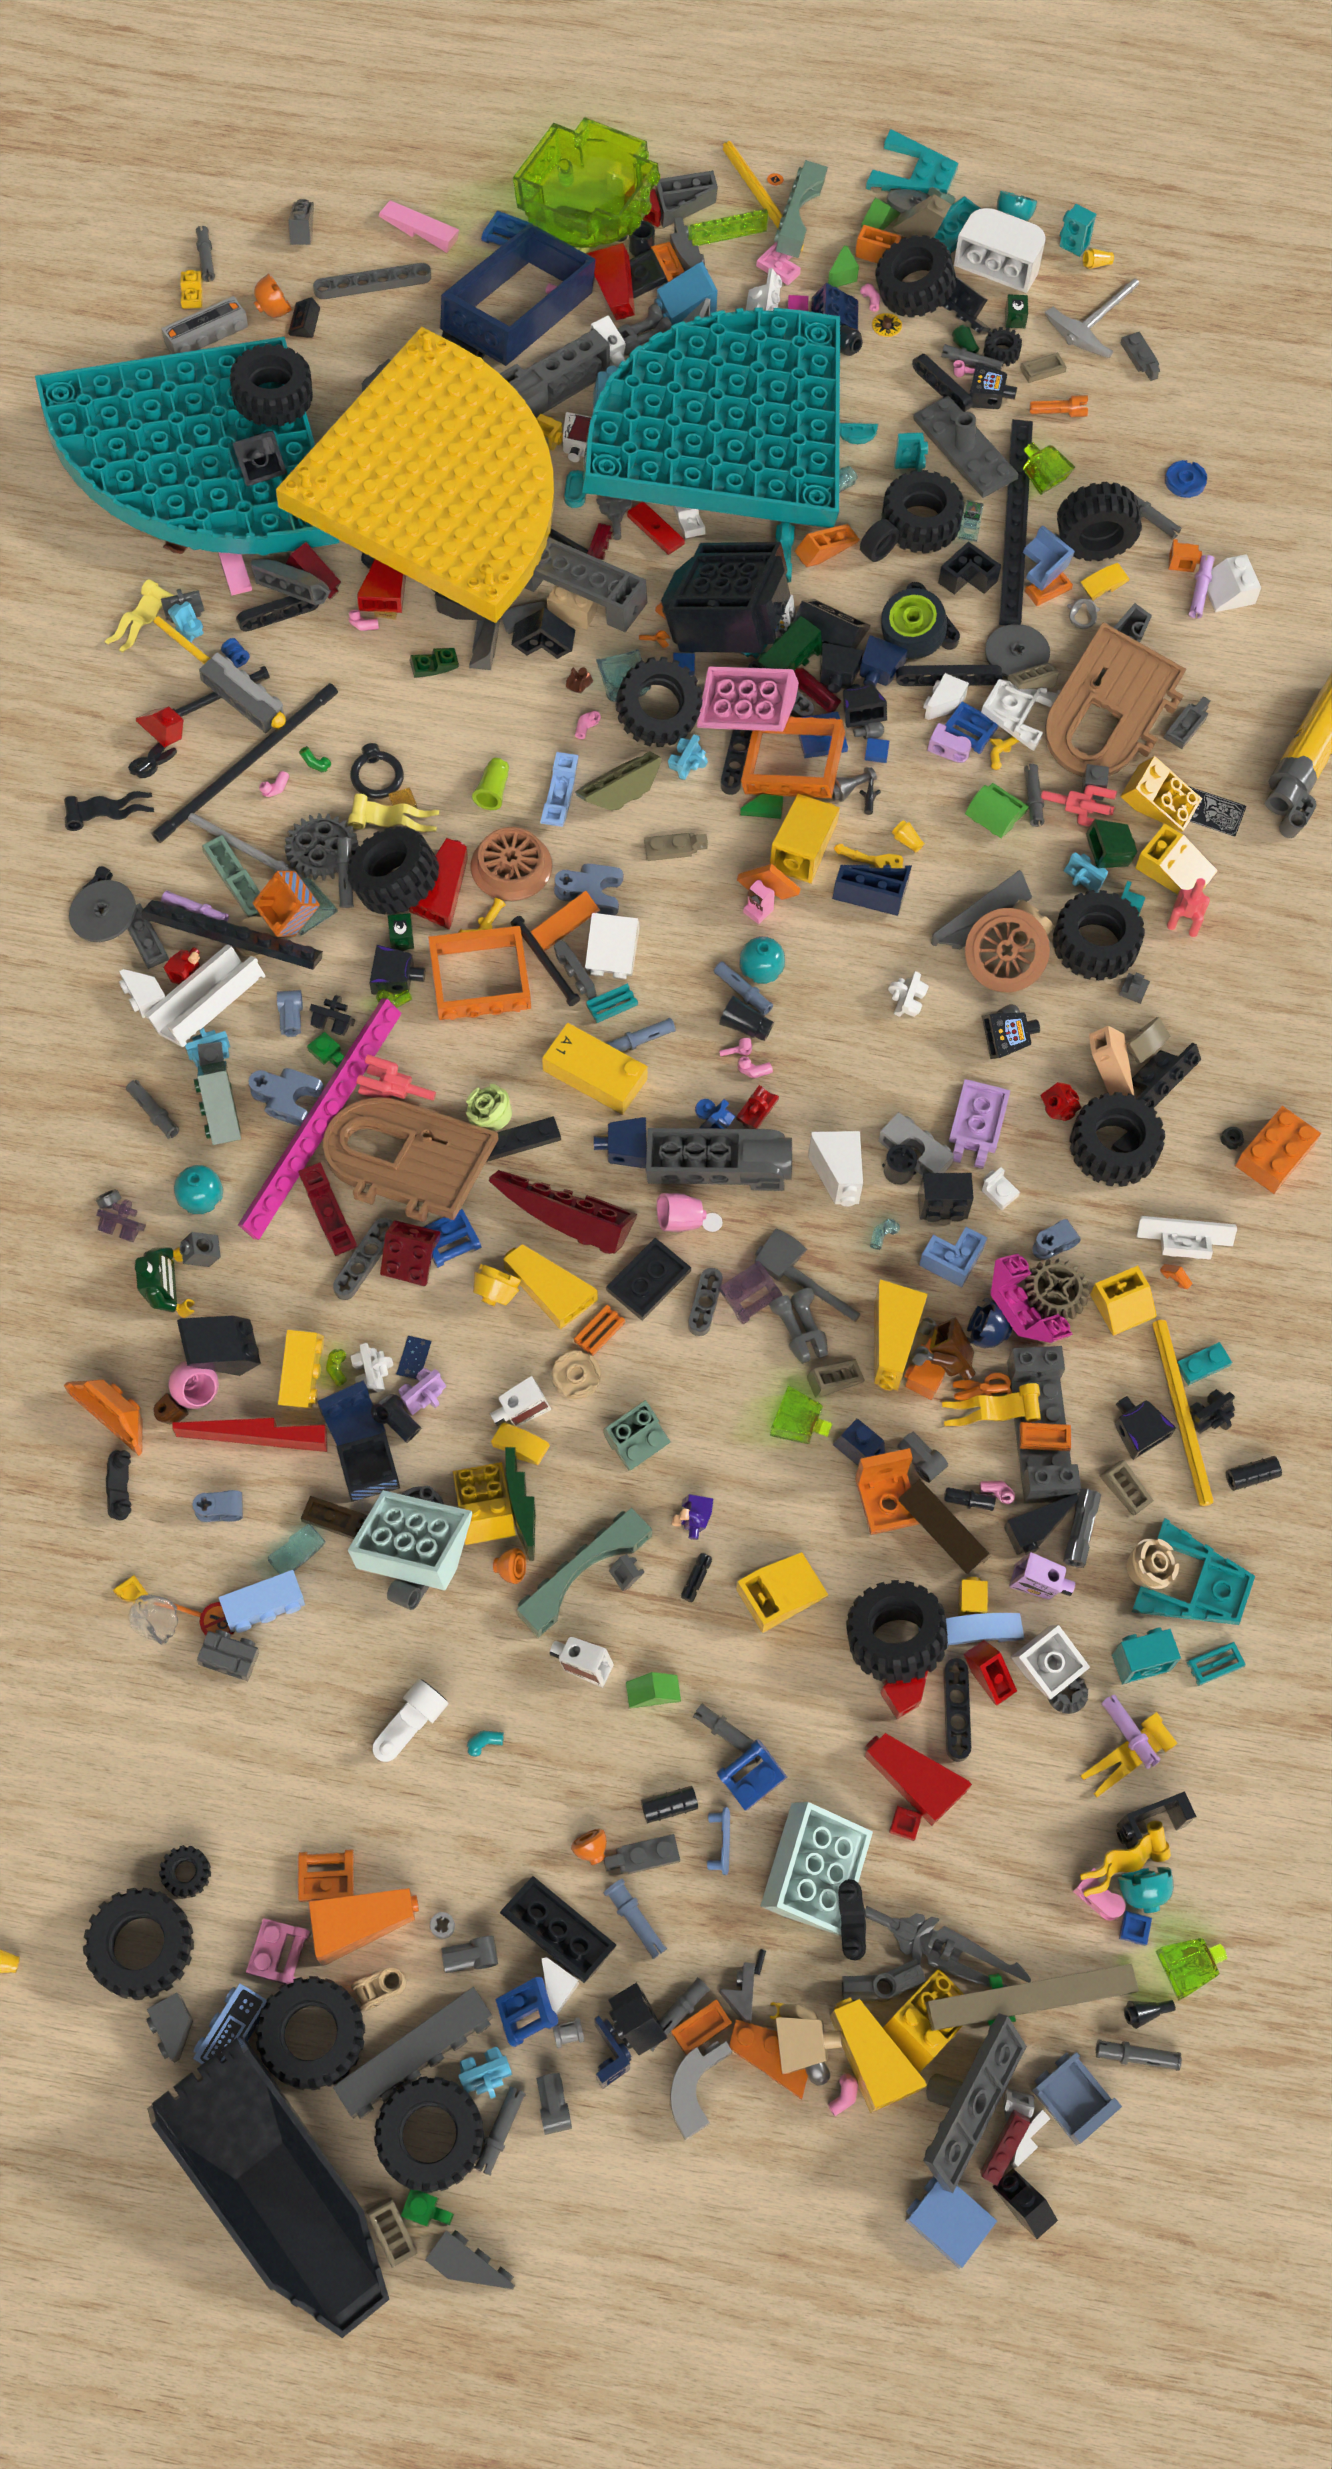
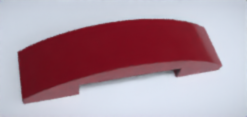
[298,1162,358,1256]

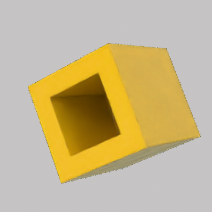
[958,1577,988,1616]

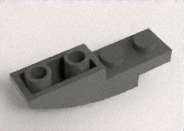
[670,217,708,271]

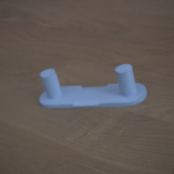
[707,1807,730,1875]

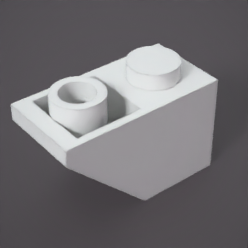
[923,673,969,720]
[119,969,165,1018]

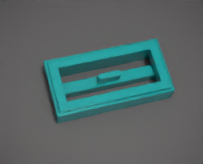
[586,983,638,1023]
[1187,1642,1246,1686]

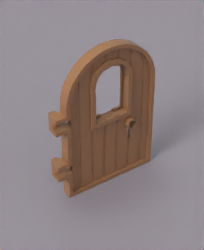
[1045,622,1187,777]
[323,1097,498,1222]

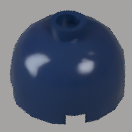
[967,1298,1012,1349]

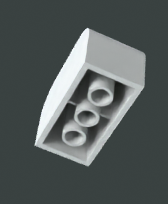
[954,208,1045,293]

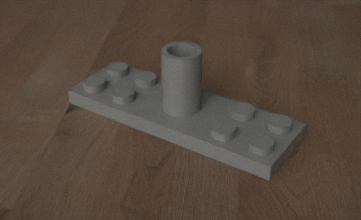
[914,396,1018,498]
[923,2013,1027,2193]

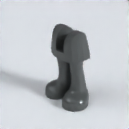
[617,303,672,355]
[769,1288,828,1364]

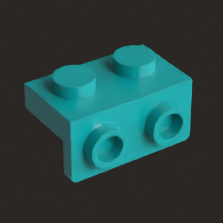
[894,433,928,472]

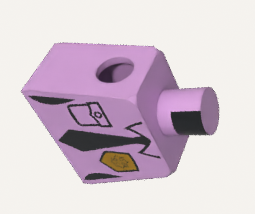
[1009,1552,1075,1599]

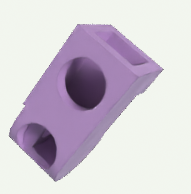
[927,723,971,763]

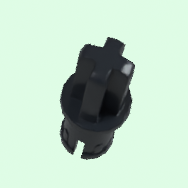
[944,1487,996,1511]

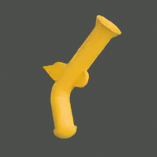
[989,736,1020,770]
[458,898,506,933]

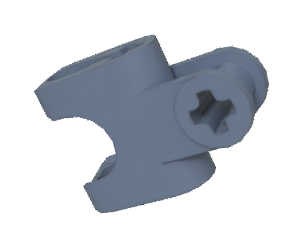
[554,864,624,916]
[249,1068,324,1127]

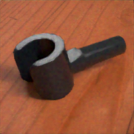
[82,866,113,889]

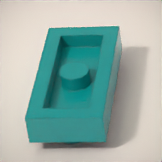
[1177,1342,1233,1386]

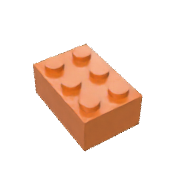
[1235,1106,1321,1194]

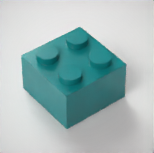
[1112,1627,1181,1685]

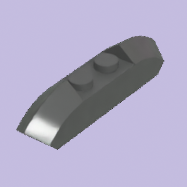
[251,559,330,605]

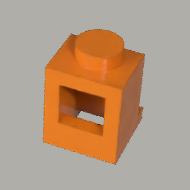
[1169,539,1202,572]

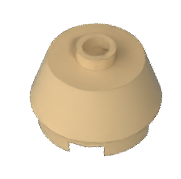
[1126,1539,1179,1589]

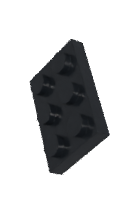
[606,1237,691,1321]

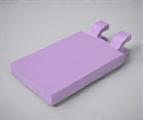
[949,1079,1011,1169]

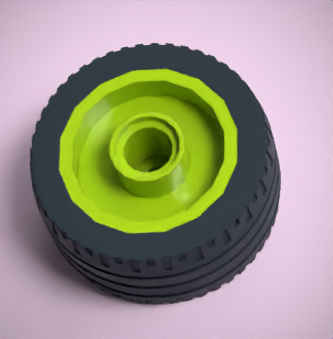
[881,588,947,659]

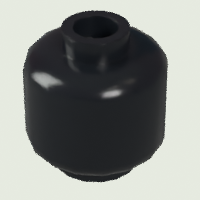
[840,325,863,356]

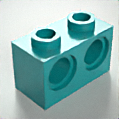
[1059,204,1097,257]

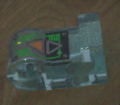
[958,500,984,542]

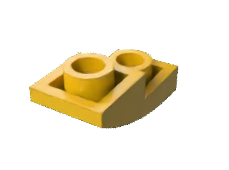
[180,270,203,309]
[1080,563,1130,601]
[491,1423,550,1465]

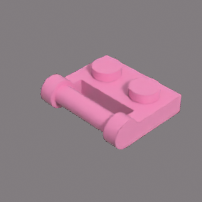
[246,1918,310,1985]

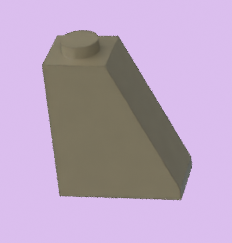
[893,194,952,239]

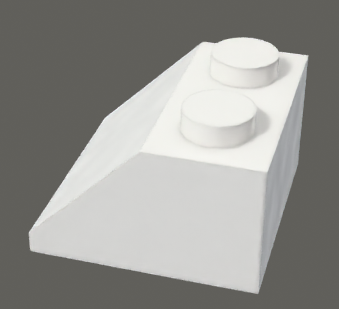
[1207,554,1261,612]
[1011,1625,1090,1699]

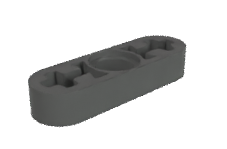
[688,1268,723,1336]

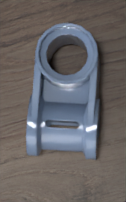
[1032,1219,1081,1260]
[192,1490,243,1522]

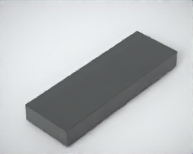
[127,903,169,969]

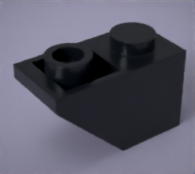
[992,2168,1058,2239]

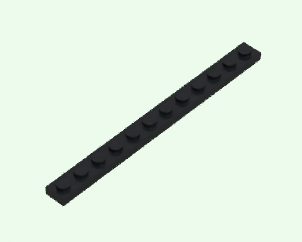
[999,419,1033,625]

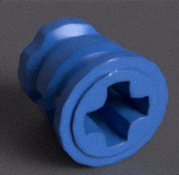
[221,638,250,668]

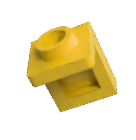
[537,414,563,451]

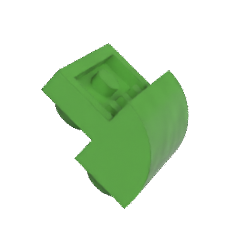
[965,783,1029,838]

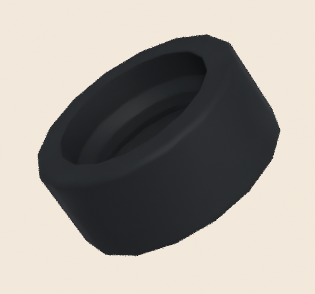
[860,519,899,562]

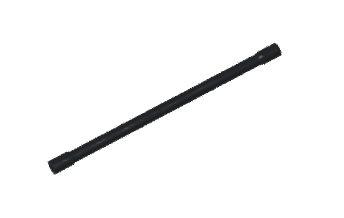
[152,683,338,843]

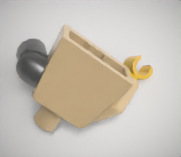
[770,2002,842,2086]

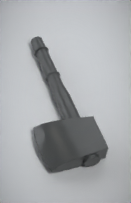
[754,1228,861,1322]

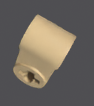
[351,1967,407,2012]

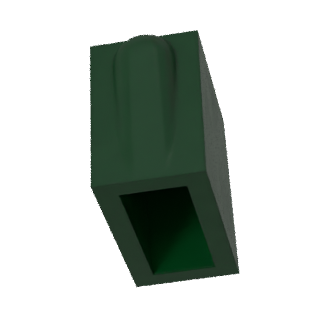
[1086,819,1138,868]

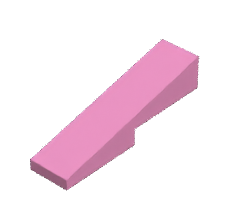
[379,200,459,253]
[218,552,252,596]

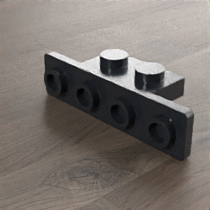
[943,277,991,333]
[1132,1042,1201,1108]

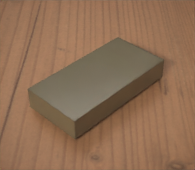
[1020,352,1067,383]

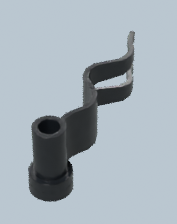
[64,791,154,831]

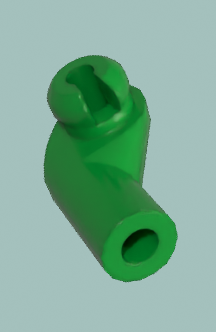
[299,746,332,772]

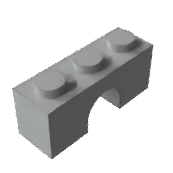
[878,1112,954,1176]

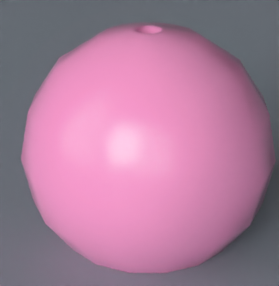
[168,1361,219,1409]

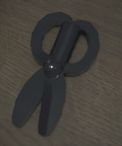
[128,743,177,778]

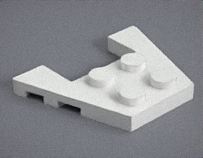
[981,679,1061,751]

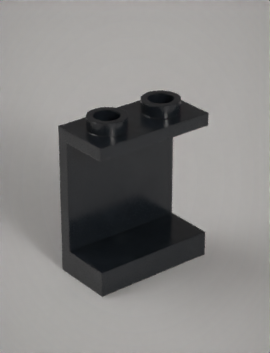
[1116,1791,1197,1849]

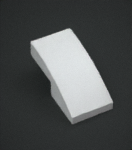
[673,506,706,539]
[1010,2110,1050,2168]

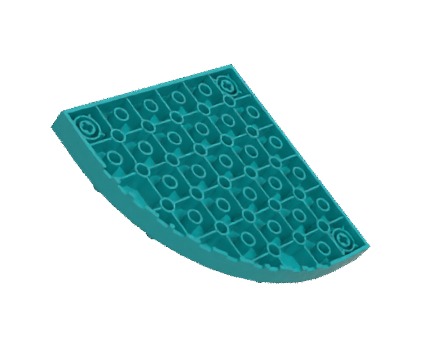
[582,308,840,528]
[35,336,340,556]

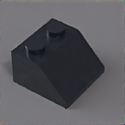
[228,431,287,487]

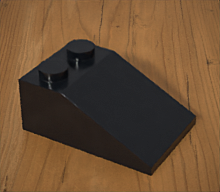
[177,1315,261,1376]

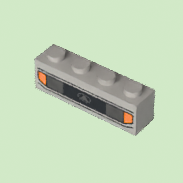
[161,296,248,354]

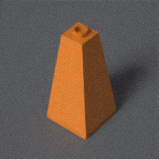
[309,1888,419,1966]

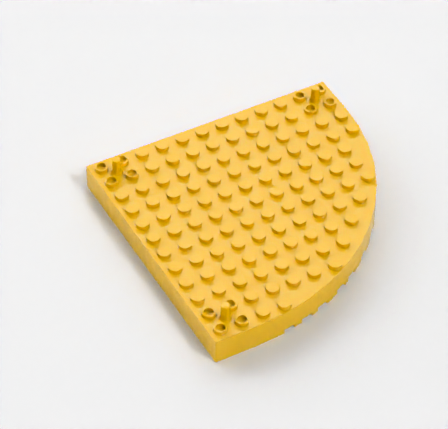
[276,326,554,623]

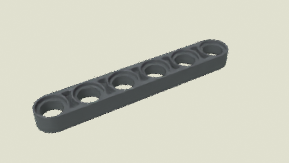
[313,263,431,299]

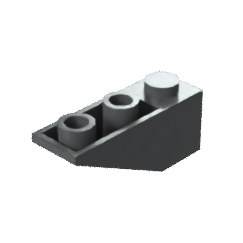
[288,199,314,245]
[425,2230,515,2290]

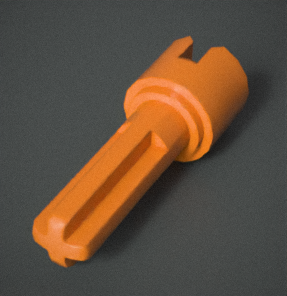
[1030,395,1088,417]

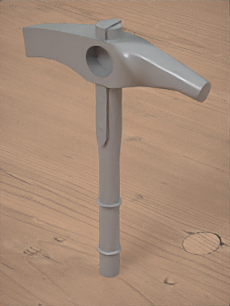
[1045,279,1139,358]

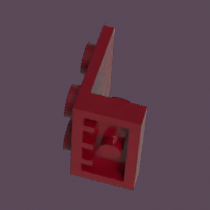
[380,1220,441,1286]

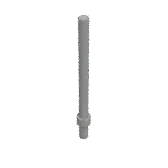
[188,813,303,880]

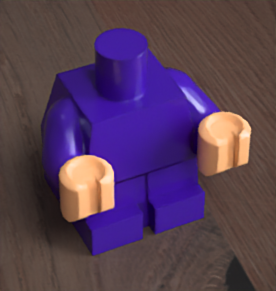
[672,1494,713,1540]

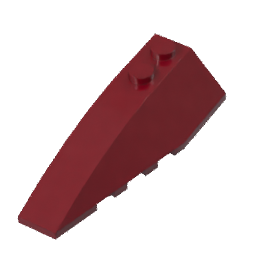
[489,1170,637,1254]

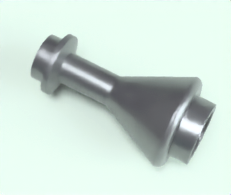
[831,767,877,802]

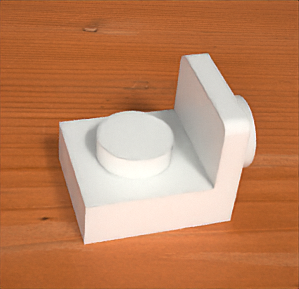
[982,1167,1020,1210]

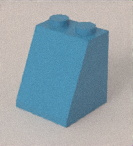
[654,262,718,325]

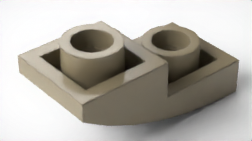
[1125,1017,1170,1063]

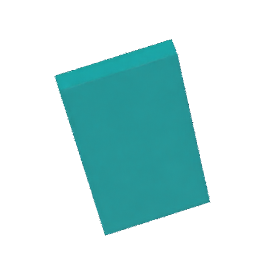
[934,196,981,254]

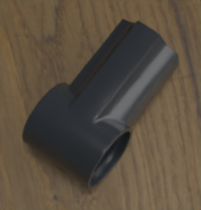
[371,1394,422,1443]

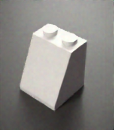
[585,913,640,979]
[808,1131,863,1207]

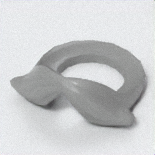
[1067,598,1100,629]

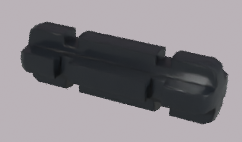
[681,1553,712,1602]

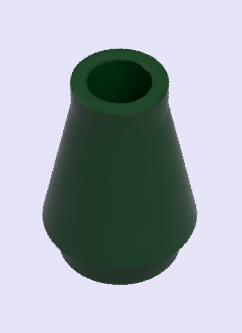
[952,325,980,353]

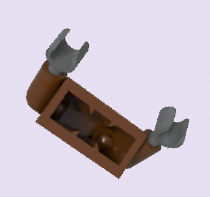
[912,1317,976,1380]

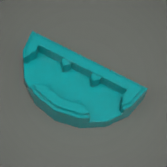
[840,423,878,445]

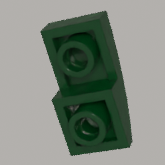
[409,648,459,678]

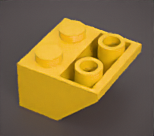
[1090,1265,1157,1336]

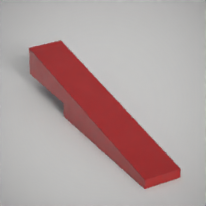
[172,1418,327,1452]

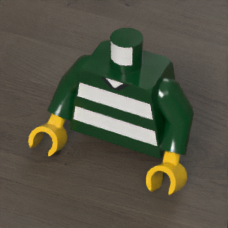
[135,1247,195,1318]

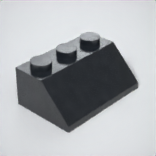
[794,599,871,649]

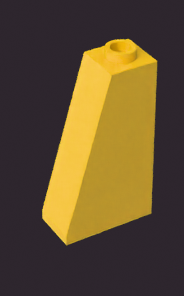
[503,1244,598,1330]

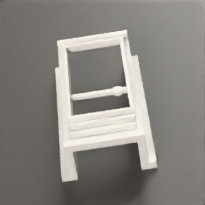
[144,944,265,1047]

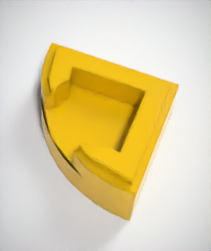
[113,1575,150,1602]

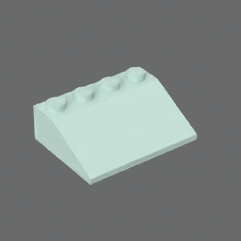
[348,1490,472,1590]
[760,1802,873,1936]

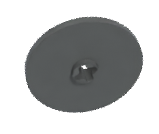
[887,189,930,213]
[985,624,1050,678]
[69,880,136,942]

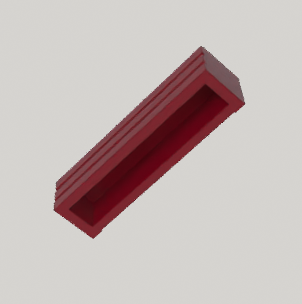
[587,523,613,560]
[794,668,841,713]
[980,2109,1031,2186]

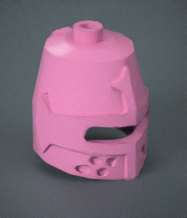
[656,1193,707,1232]

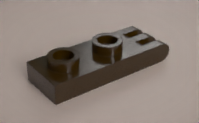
[300,1496,368,1540]

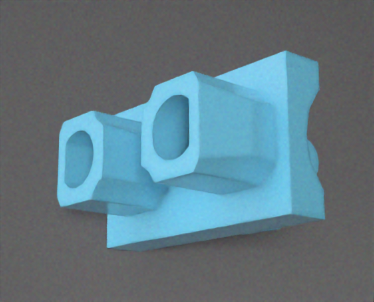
[168,601,204,643]
[668,734,708,780]
[1064,852,1108,893]
[185,1027,230,1067]
[458,2047,512,2099]

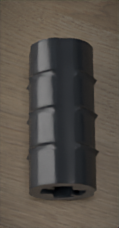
[1226,1456,1282,1491]
[641,1786,698,1824]

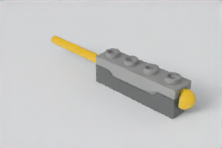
[154,616,286,734]

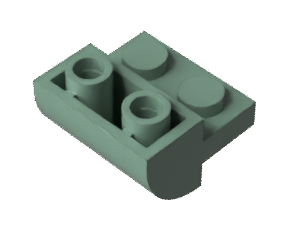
[603,1400,671,1471]

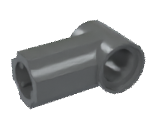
[897,1431,948,1483]
[441,1936,498,1973]
[536,2073,572,2135]

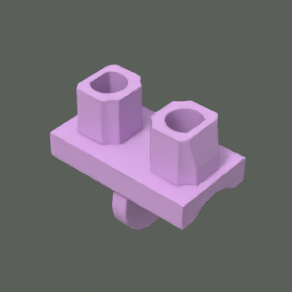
[398,1368,446,1415]

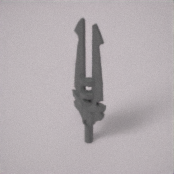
[596,496,632,540]
[865,1906,1031,1987]

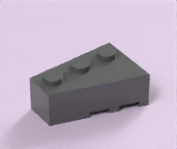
[655,171,718,228]

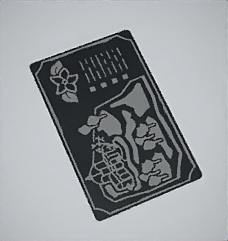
[1188,786,1246,837]

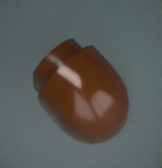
[154,1393,189,1425]

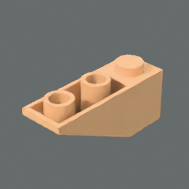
[1089,1026,1134,1096]

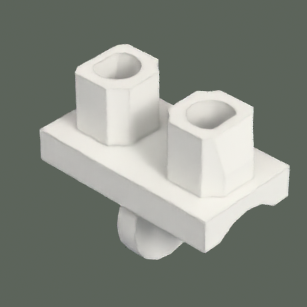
[888,971,929,1017]
[350,1343,393,1392]

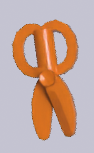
[952,1373,1012,1400]

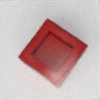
[889,1806,923,1841]

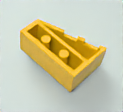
[278,1330,324,1409]

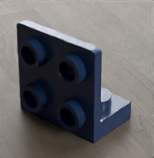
[811,283,858,330]
[317,1380,386,1446]
[594,2016,632,2089]

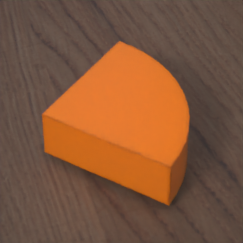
[1160,1264,1193,1290]

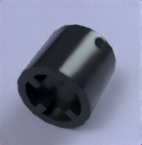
[629,221,655,257]
[882,1145,917,1185]

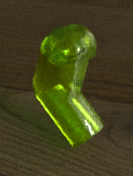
[376,990,412,1008]
[326,1349,347,1386]

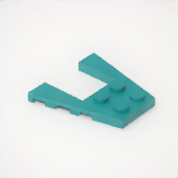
[866,129,959,194]
[1132,1518,1255,1625]

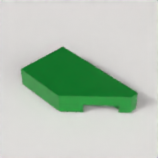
[740,794,783,819]

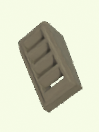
[1008,663,1059,689]
[807,1359,865,1398]
[1100,1460,1154,1516]
[366,2197,417,2268]

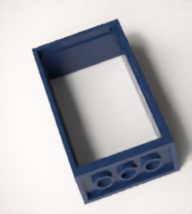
[440,223,596,366]

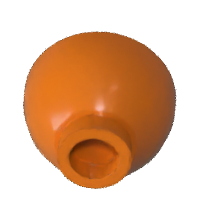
[493,1548,526,1584]
[571,1829,607,1865]

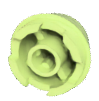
[466,1084,512,1131]

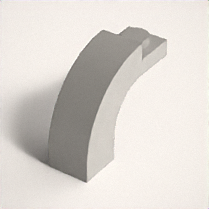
[670,2041,732,2140]

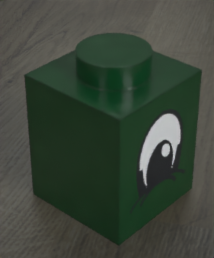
[1005,294,1028,329]
[388,913,414,951]

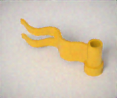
[941,1383,1041,1426]
[1080,1712,1178,1798]
[1080,1820,1171,1897]

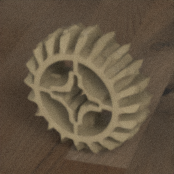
[1023,1258,1090,1320]

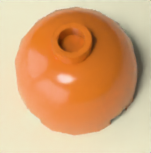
[254,273,292,318]

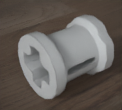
[553,2017,584,2048]

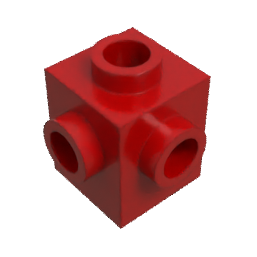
[1040,1082,1082,1121]

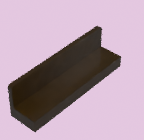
[899,1479,991,1574]

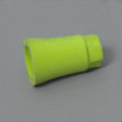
[472,758,509,810]

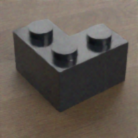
[938,541,1001,595]
[511,607,576,659]
[608,1982,667,2056]

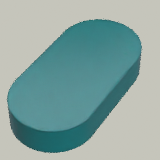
[564,470,586,508]

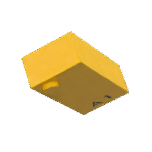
[542,1022,648,1115]

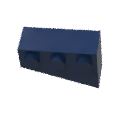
[832,865,912,916]

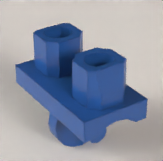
[695,1099,736,1129]

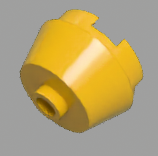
[473,1264,521,1306]

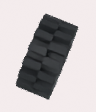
[983,327,1022,367]
[159,1845,211,1898]

